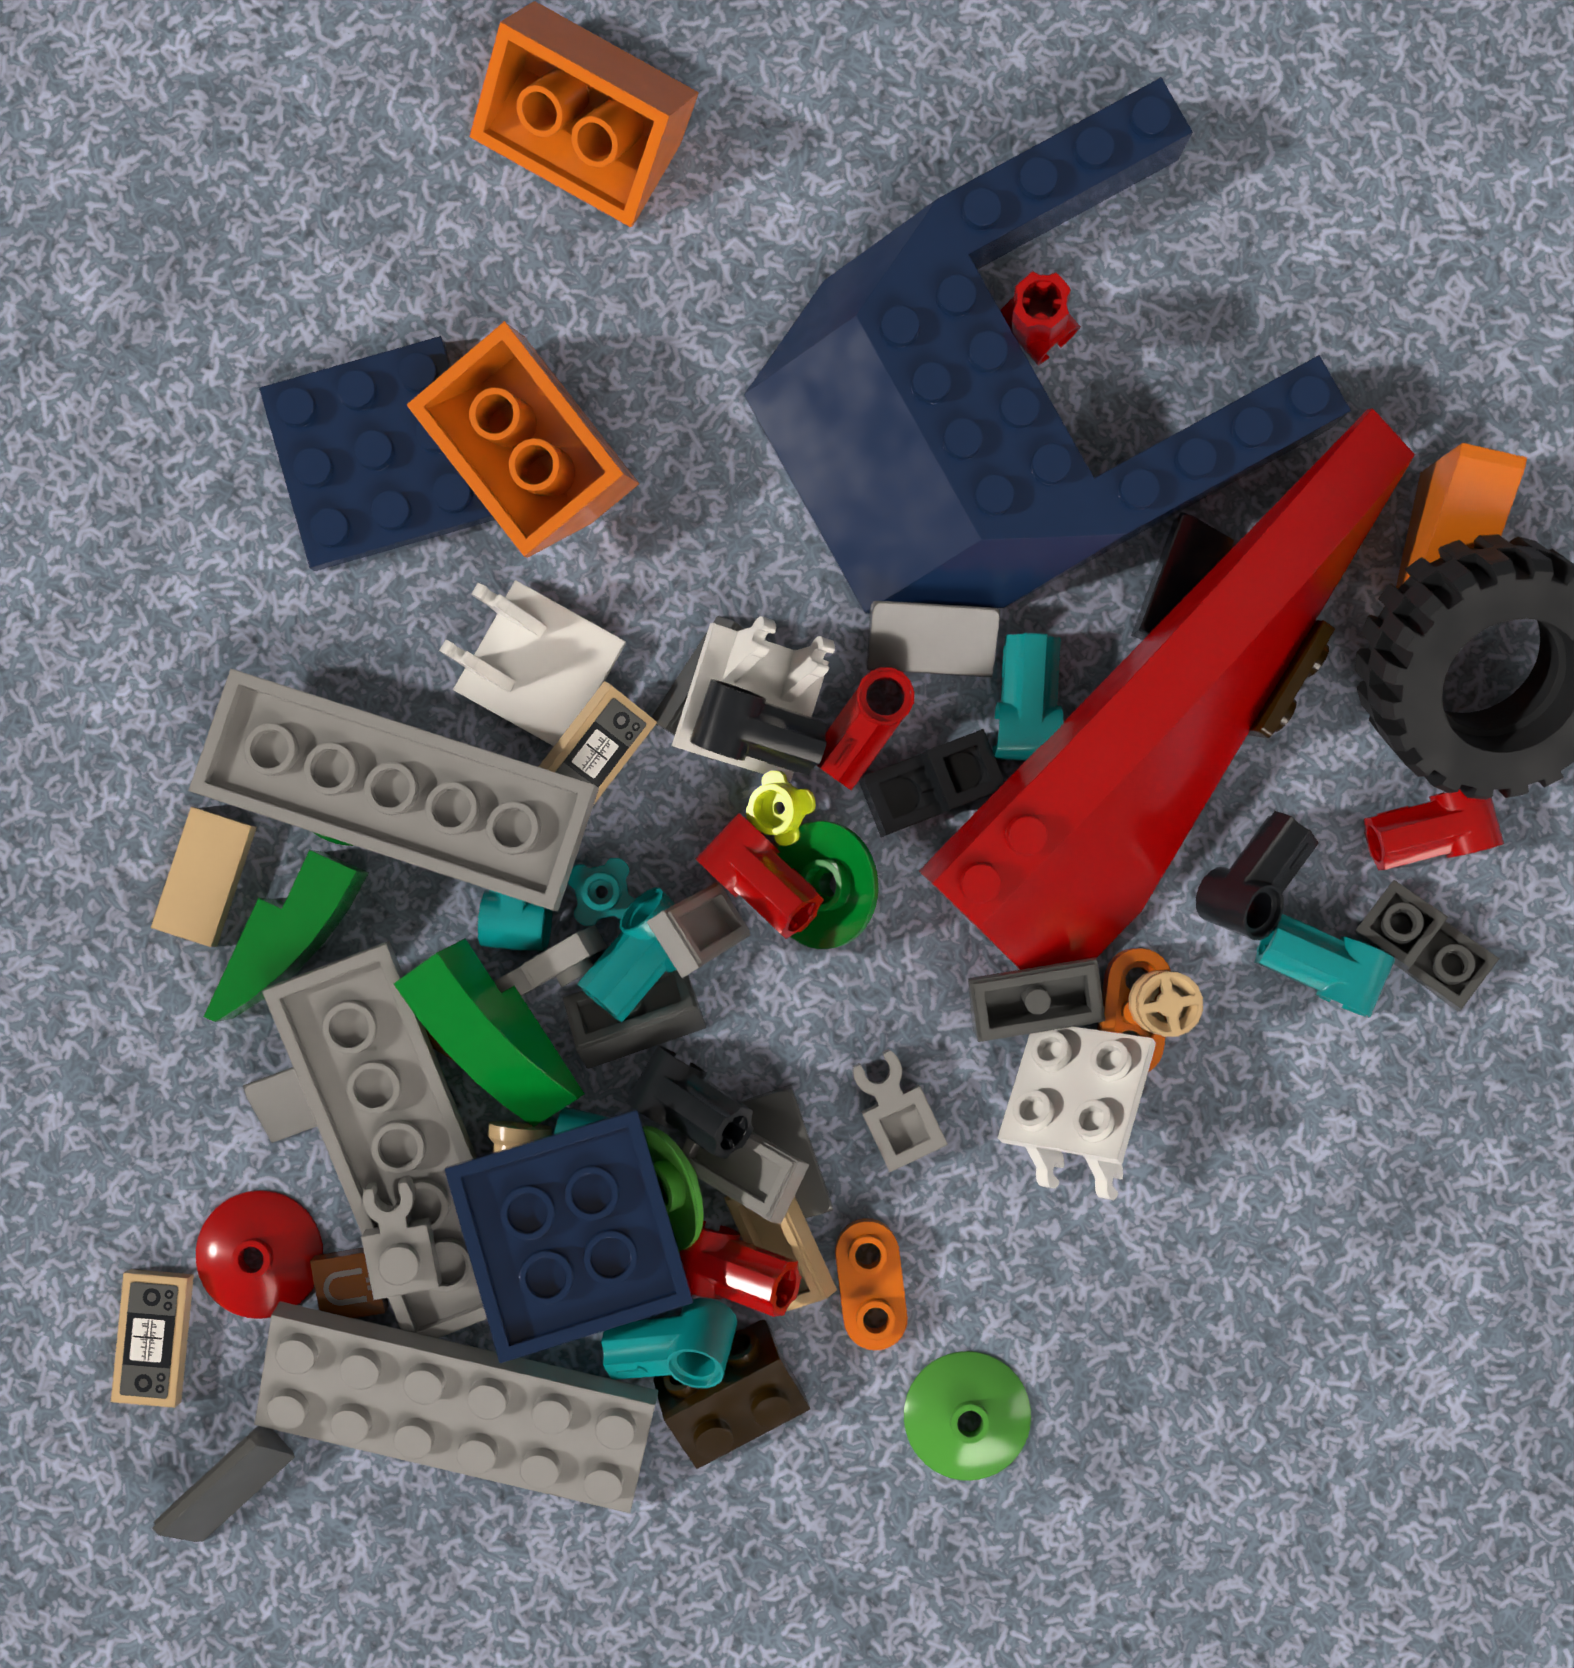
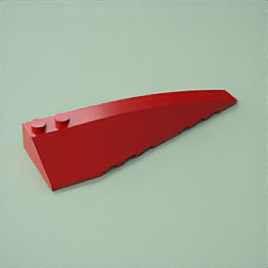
[919,408,1415,970]

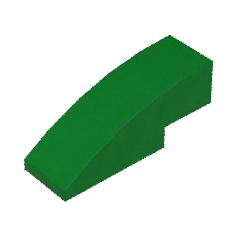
[203,850,369,1022]
[394,938,585,1127]

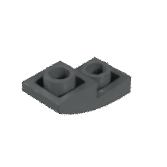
[1355,880,1500,1012]

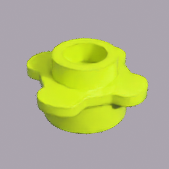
[746,770,816,846]

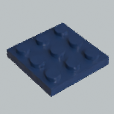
[259,336,495,572]
[444,1109,693,1363]

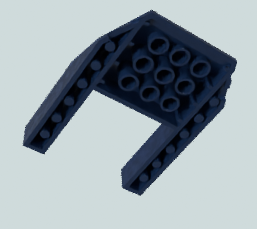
[744,77,1351,614]

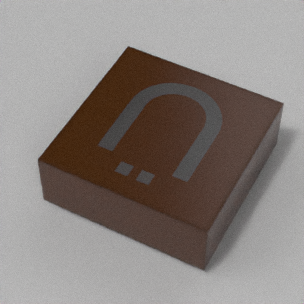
[310,1247,389,1319]

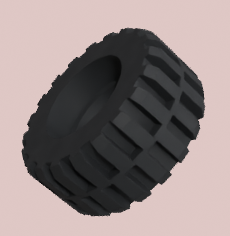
[1355,534,1574,800]

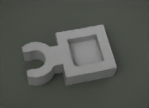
[494,926,608,996]
[852,1049,948,1172]
[361,1176,442,1300]

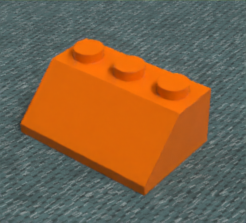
[469,1,699,227]
[407,321,640,558]

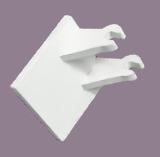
[439,580,626,746]
[672,616,835,782]
[998,1027,1156,1200]

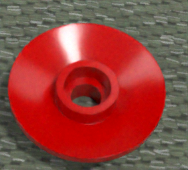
[196,1190,323,1319]

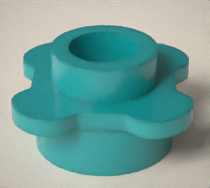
[568,857,635,926]

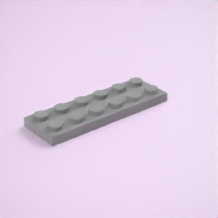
[188,669,599,912]
[262,941,487,1338]
[254,1301,659,1513]

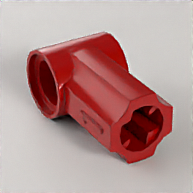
[1000,271,1081,365]
[816,667,914,791]
[1364,789,1504,870]
[695,813,824,939]
[679,1221,802,1317]

